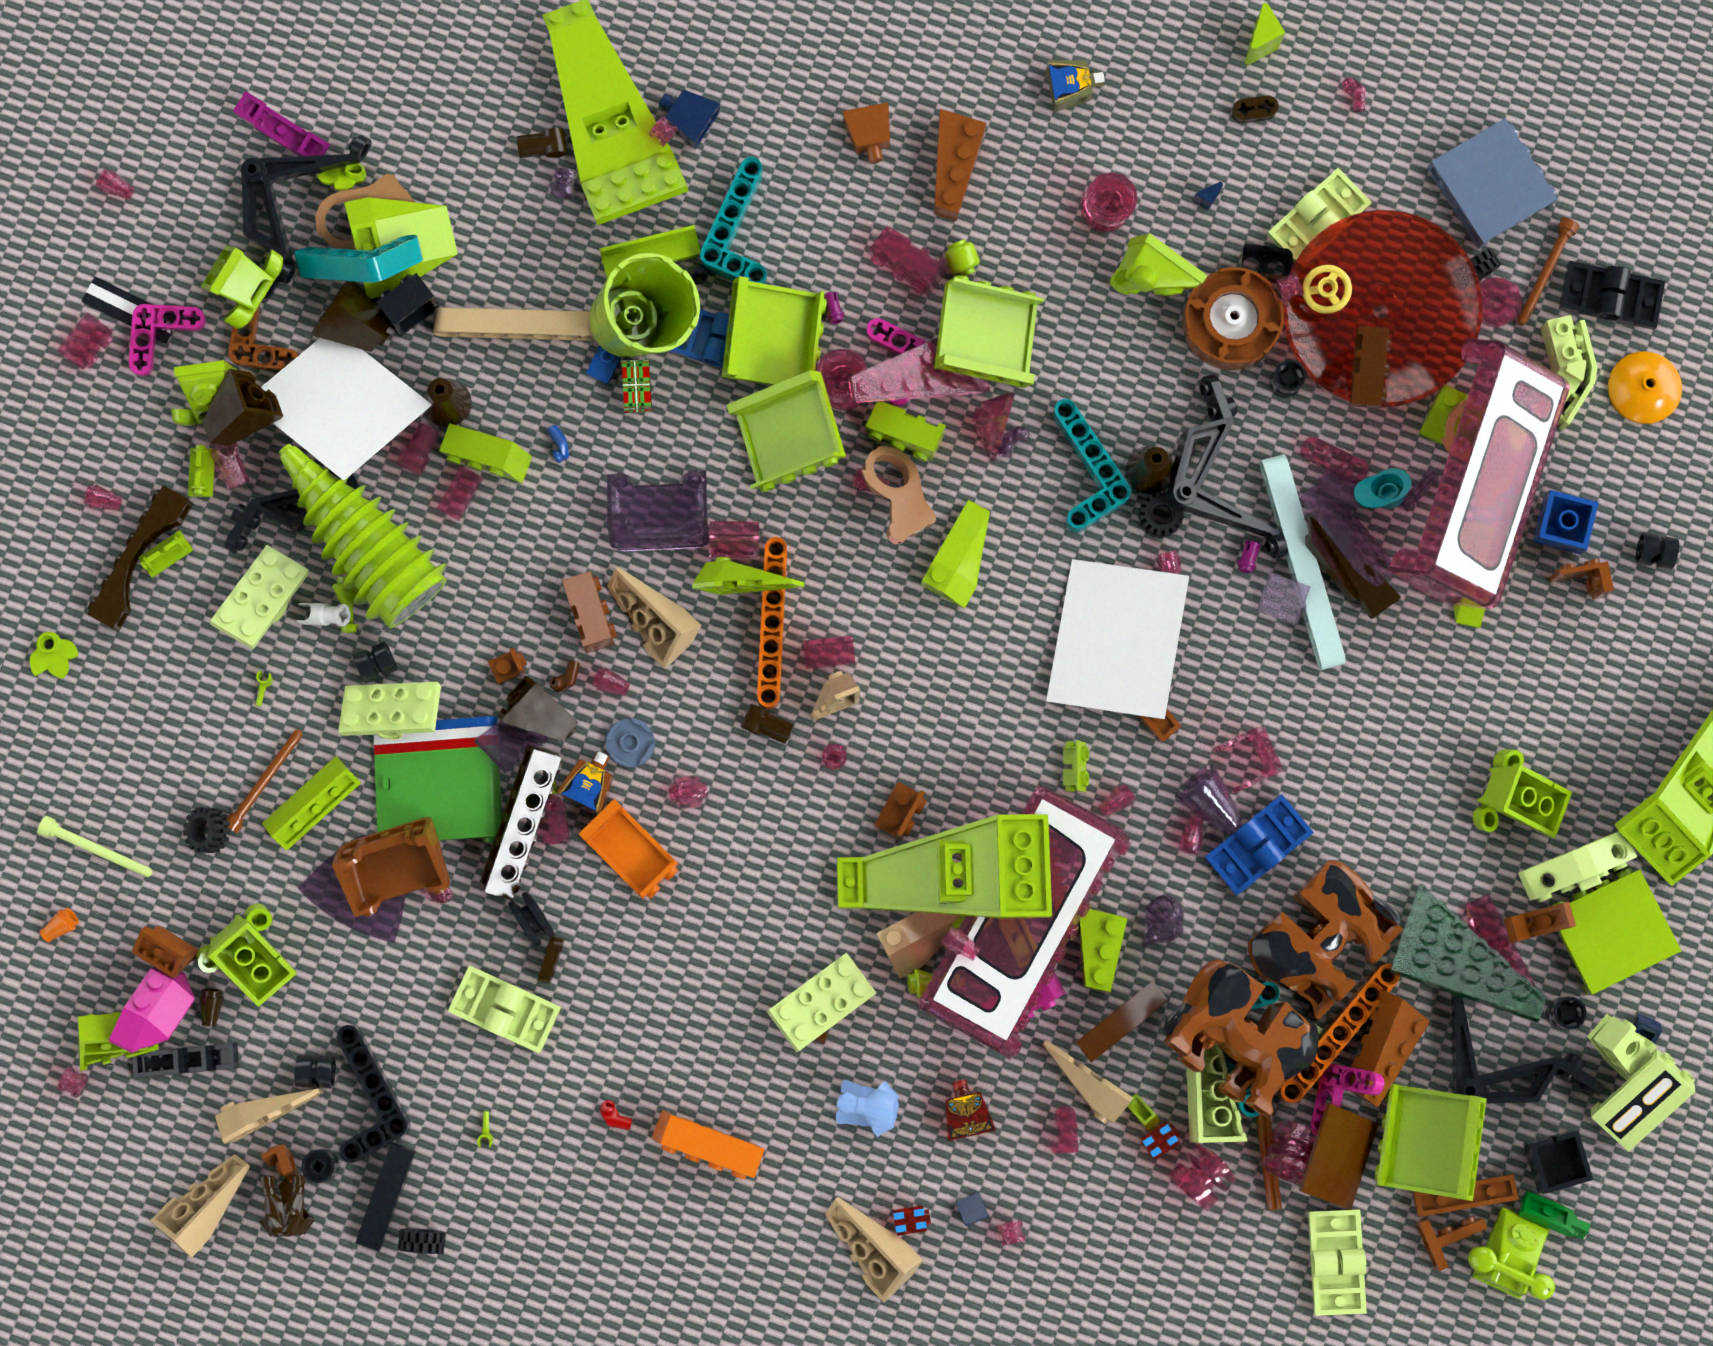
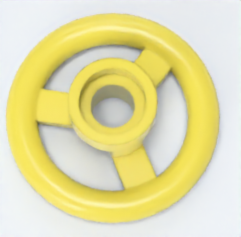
[1302,265,1352,314]

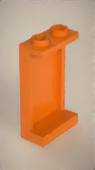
[579,799,679,900]

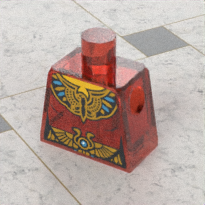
[945,1079,996,1141]

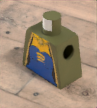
[1046,60,1105,112]

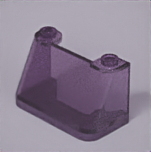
[607,470,709,551]

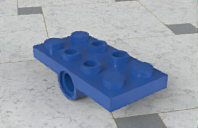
[667,309,729,368]
[1204,794,1314,896]

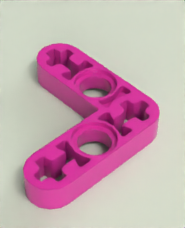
[129,304,206,377]
[866,318,932,407]
[1311,1064,1384,1136]

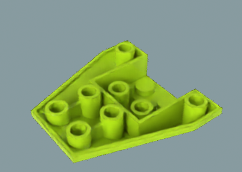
[344,197,458,299]

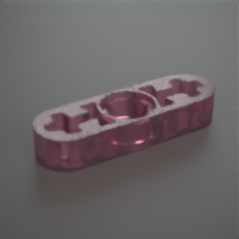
[1300,437,1369,483]

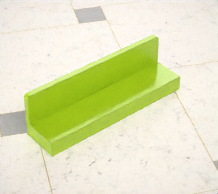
[599,225,701,278]
[262,756,361,851]

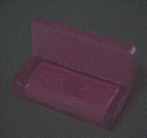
[709,521,759,559]
[803,636,855,669]

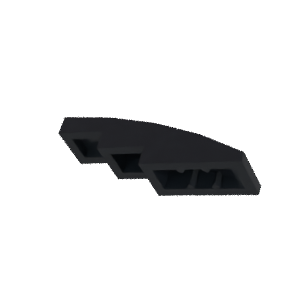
[132,1043,239,1078]
[356,1142,416,1252]

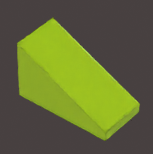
[1127,1093,1160,1131]

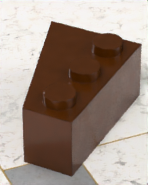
[1350,326,1391,409]

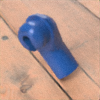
[547,425,569,463]

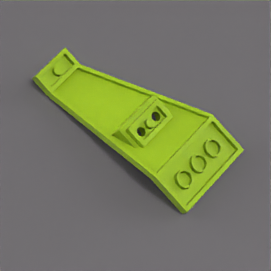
[542,0,689,226]
[1614,710,1713,886]
[837,814,1052,918]

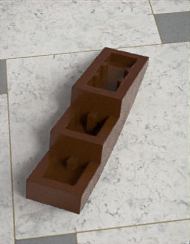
[1075,980,1168,1063]

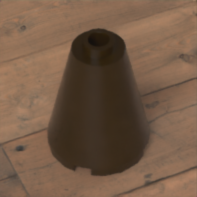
[423,378,472,428]
[1126,446,1174,495]

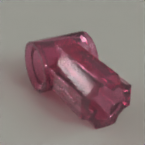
[397,423,440,476]
[211,443,250,489]

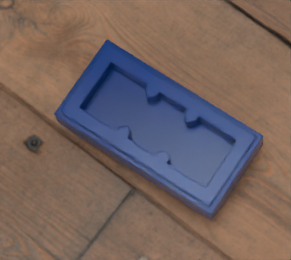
[586,345,622,385]

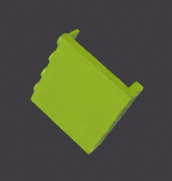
[721,276,827,386]
[934,276,1044,388]
[727,370,846,492]
[1551,868,1682,995]
[1375,1084,1487,1201]

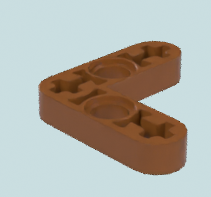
[228,296,299,372]

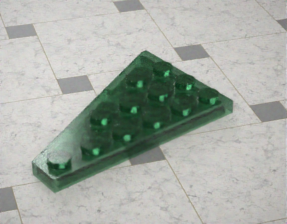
[1390,883,1546,1023]

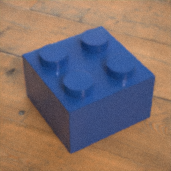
[1532,490,1599,555]

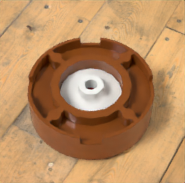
[1182,267,1284,370]

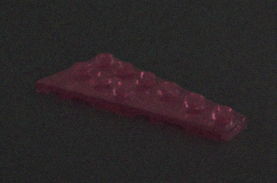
[848,338,990,403]

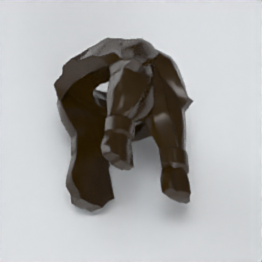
[259,1174,315,1237]

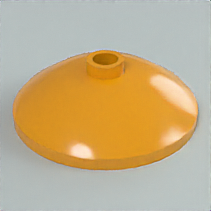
[1608,351,1682,424]

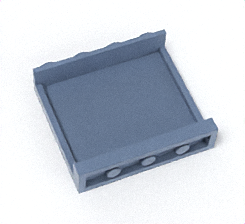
[1427,118,1557,249]

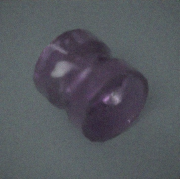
[550,167,579,199]

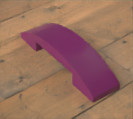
[233,91,330,156]

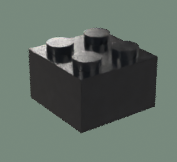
[377,273,440,337]
[1523,1130,1594,1194]

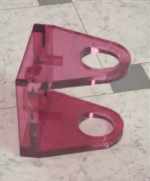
[1213,726,1285,794]

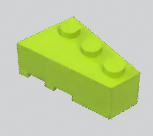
[865,400,946,462]
[1076,906,1128,993]

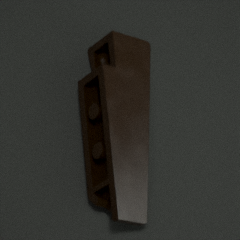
[1304,509,1401,619]

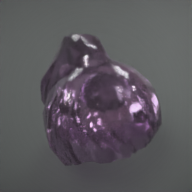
[1141,894,1184,948]

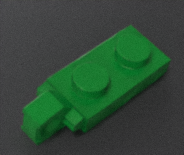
[1518,1191,1590,1239]

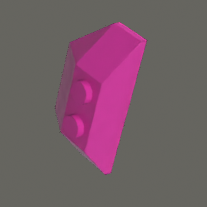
[109,967,195,1053]

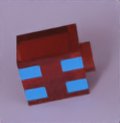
[1138,1121,1180,1160]
[892,1204,931,1236]

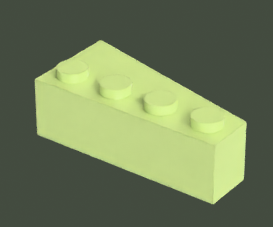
[1186,1044,1247,1143]

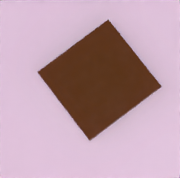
[1299,1103,1379,1210]

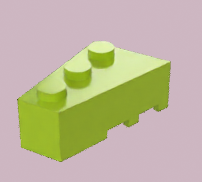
[439,423,533,484]
[78,1012,158,1071]

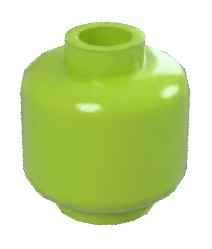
[944,239,980,276]

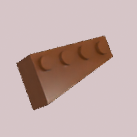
[934,109,987,221]
[1349,989,1430,1107]

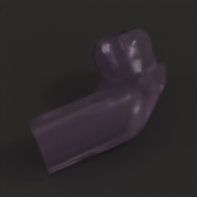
[999,426,1030,458]

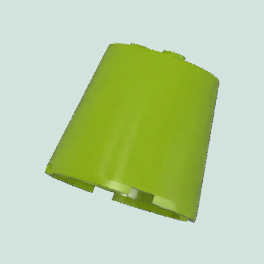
[589,253,700,357]

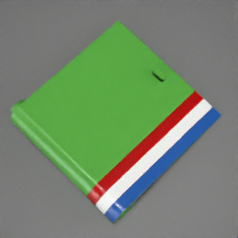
[374,716,502,843]

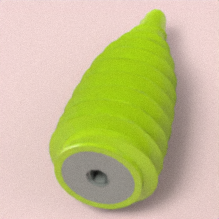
[279,444,447,628]

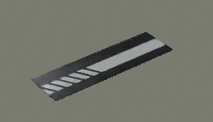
[82,277,176,343]

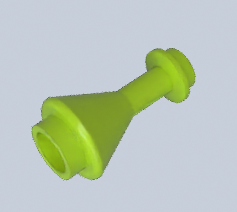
[332,576,359,633]
[907,968,965,998]

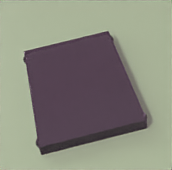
[474,720,548,773]

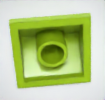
[1244,2,1285,65]

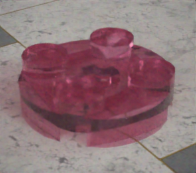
[1471,277,1522,327]

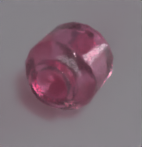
[669,775,708,809]

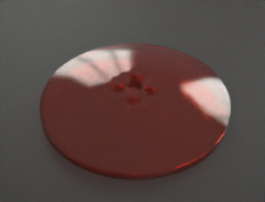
[1283,210,1483,408]

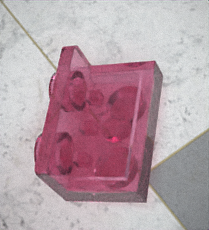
[56,312,113,370]

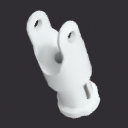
[296,603,350,626]

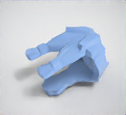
[836,1079,899,1137]

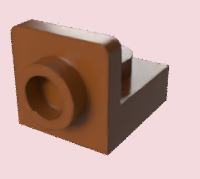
[488,647,527,685]
[261,1144,299,1183]

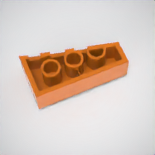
[652,1110,765,1180]

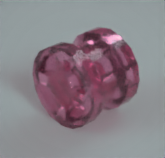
[648,116,679,147]
[1276,272,1304,303]
[822,743,847,770]
[57,1067,88,1098]
[997,1220,1026,1246]

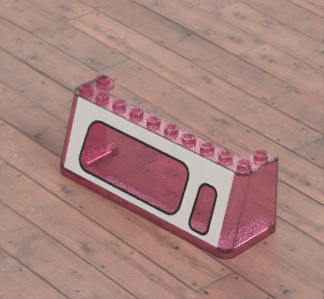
[1389,338,1570,609]
[918,784,1131,1060]

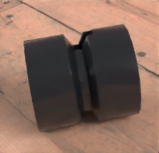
[1270,360,1306,398]
[1635,532,1679,570]
[352,641,398,684]
[1546,996,1587,1030]
[294,1054,336,1089]
[301,1149,340,1183]

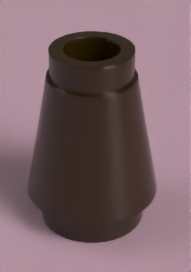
[199,988,224,1026]

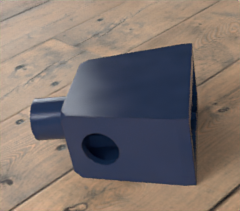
[659,90,721,149]

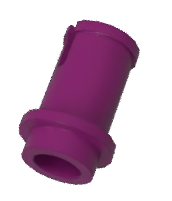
[824,292,845,325]
[1237,540,1261,574]

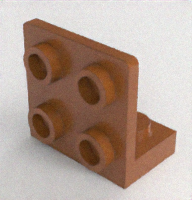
[1548,559,1614,600]
[874,782,927,840]
[131,925,199,979]

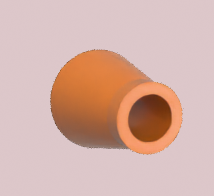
[40,908,79,943]

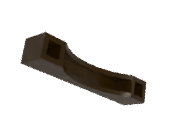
[87,485,194,632]

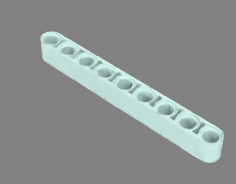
[1260,454,1346,670]

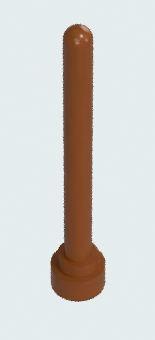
[1518,217,1580,326]
[225,729,303,834]

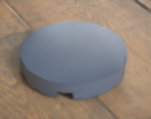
[606,718,655,768]

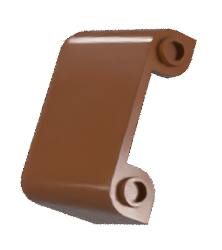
[332,817,450,917]

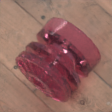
[1080,172,1138,232]
[816,349,869,410]
[1262,1121,1318,1185]
[1168,1143,1237,1212]

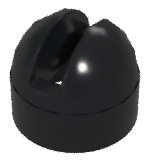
[688,263,708,285]

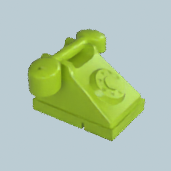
[1109,233,1207,296]
[200,245,283,329]
[171,360,237,426]
[1473,749,1572,838]
[196,903,297,1007]
[1468,1207,1555,1300]

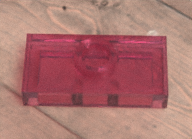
[437,466,483,521]

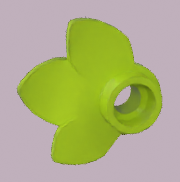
[317,163,366,191]
[30,632,79,679]

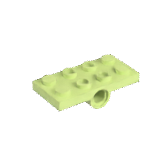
[1267,168,1372,269]
[210,545,309,650]
[338,682,441,740]
[767,953,876,1052]
[448,965,562,1054]
[1308,1209,1367,1316]

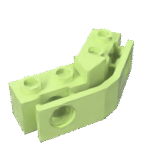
[1531,315,1597,431]
[1518,831,1637,903]
[1587,1014,1657,1081]

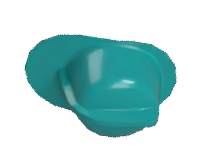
[1354,468,1412,509]

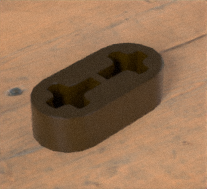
[1232,95,1279,123]
[537,936,565,985]

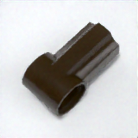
[517,128,567,158]
[740,704,794,745]

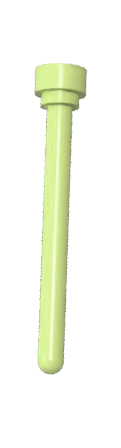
[37,815,152,877]

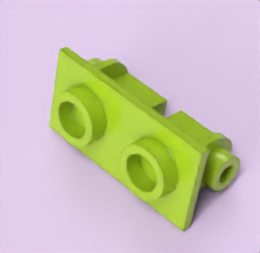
[188,445,216,497]
[138,530,193,578]
[1063,740,1089,792]

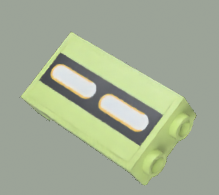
[1591,1049,1695,1152]

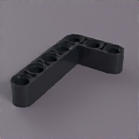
[336,1025,411,1163]

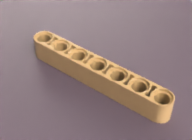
[433,308,596,341]

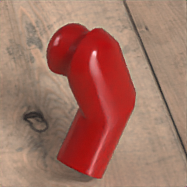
[600,1100,633,1130]

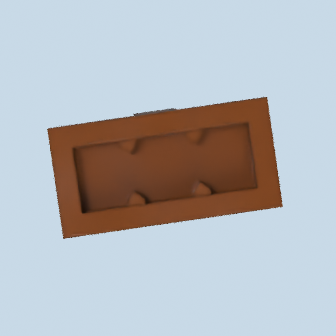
[1503,902,1576,943]
[1415,1215,1487,1271]

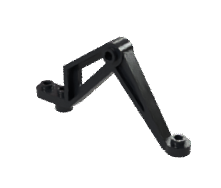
[241,135,372,303]
[1166,374,1288,559]
[224,467,361,553]
[1431,969,1605,1104]

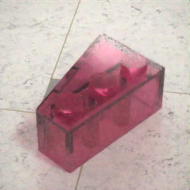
[869,226,947,297]

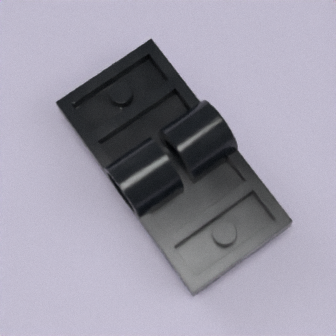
[1559,261,1666,330]

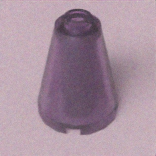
[1175,764,1242,834]

